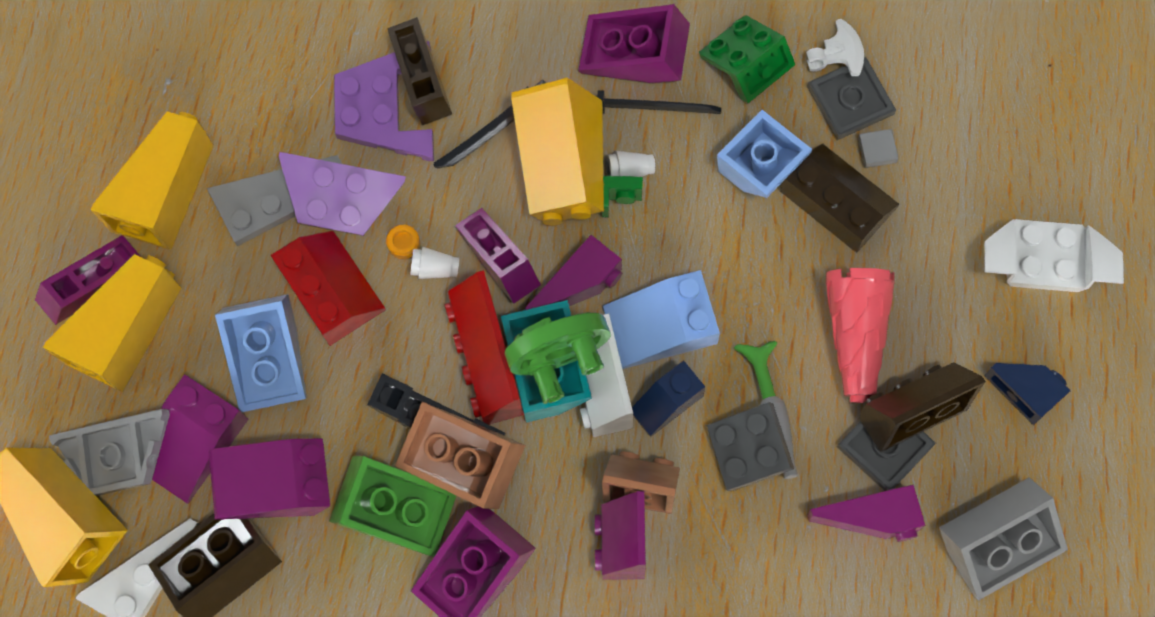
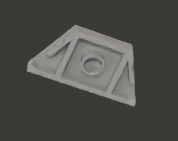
[49,409,170,496]

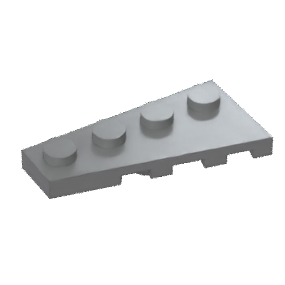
[207,155,342,246]

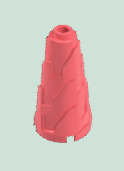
[826,268,895,403]

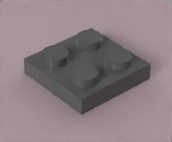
[707,402,794,491]

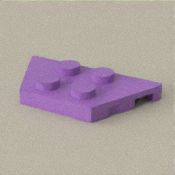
[279,152,406,236]

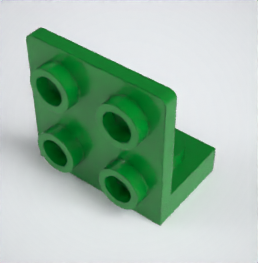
[699,15,796,104]

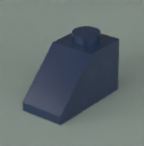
[632,360,705,437]
[984,363,1071,425]

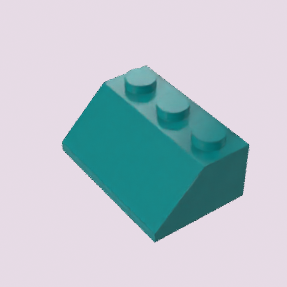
[501,300,592,423]

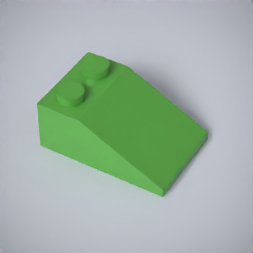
[329,456,456,557]

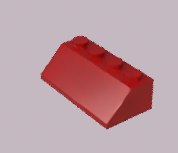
[444,270,524,425]

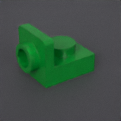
[602,176,643,218]

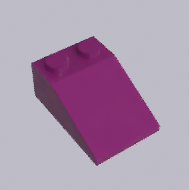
[578,4,690,83]
[152,374,249,504]
[209,438,330,520]
[595,491,646,580]
[411,506,536,617]

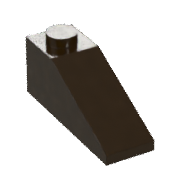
[387,17,452,125]

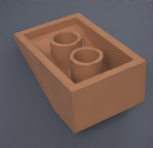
[395,402,526,509]
[602,451,680,514]

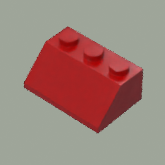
[270,231,386,346]

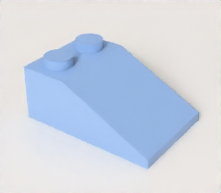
[603,270,720,369]
[215,294,307,412]

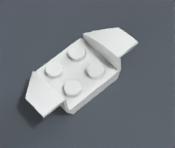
[984,219,1124,292]

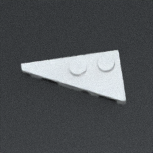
[75,519,200,617]

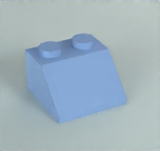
[717,110,812,198]

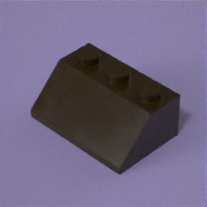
[780,144,899,253]
[859,362,986,452]
[148,514,282,617]

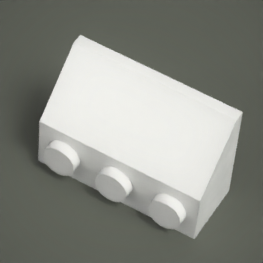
[580,314,633,437]

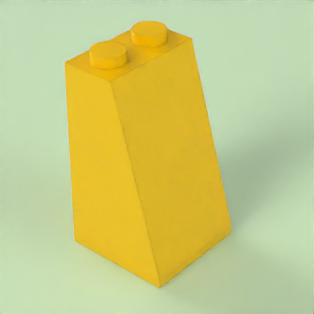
[511,77,604,226]
[91,111,214,250]
[42,254,182,393]
[0,447,128,587]

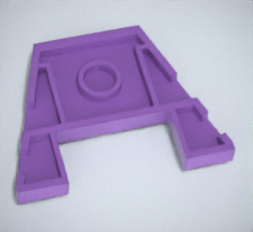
[334,41,434,161]

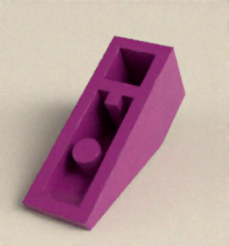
[455,208,541,304]
[35,235,141,325]
[525,235,623,310]
[807,485,926,542]

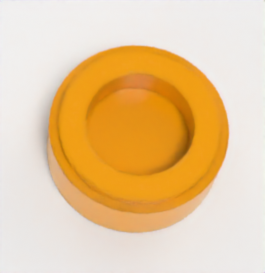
[386,225,420,259]

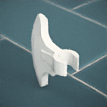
[806,19,864,76]

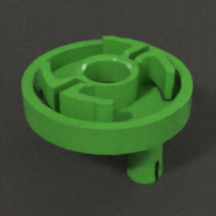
[504,312,611,404]

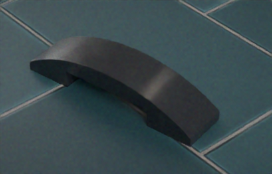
[367,373,506,436]

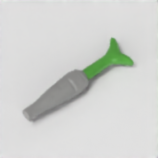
[734,341,798,479]

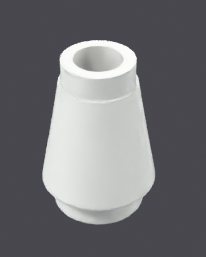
[605,150,655,177]
[410,246,459,279]

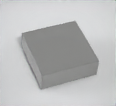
[858,129,899,168]

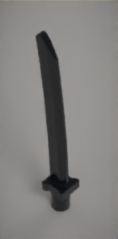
[434,80,546,169]
[595,90,721,114]

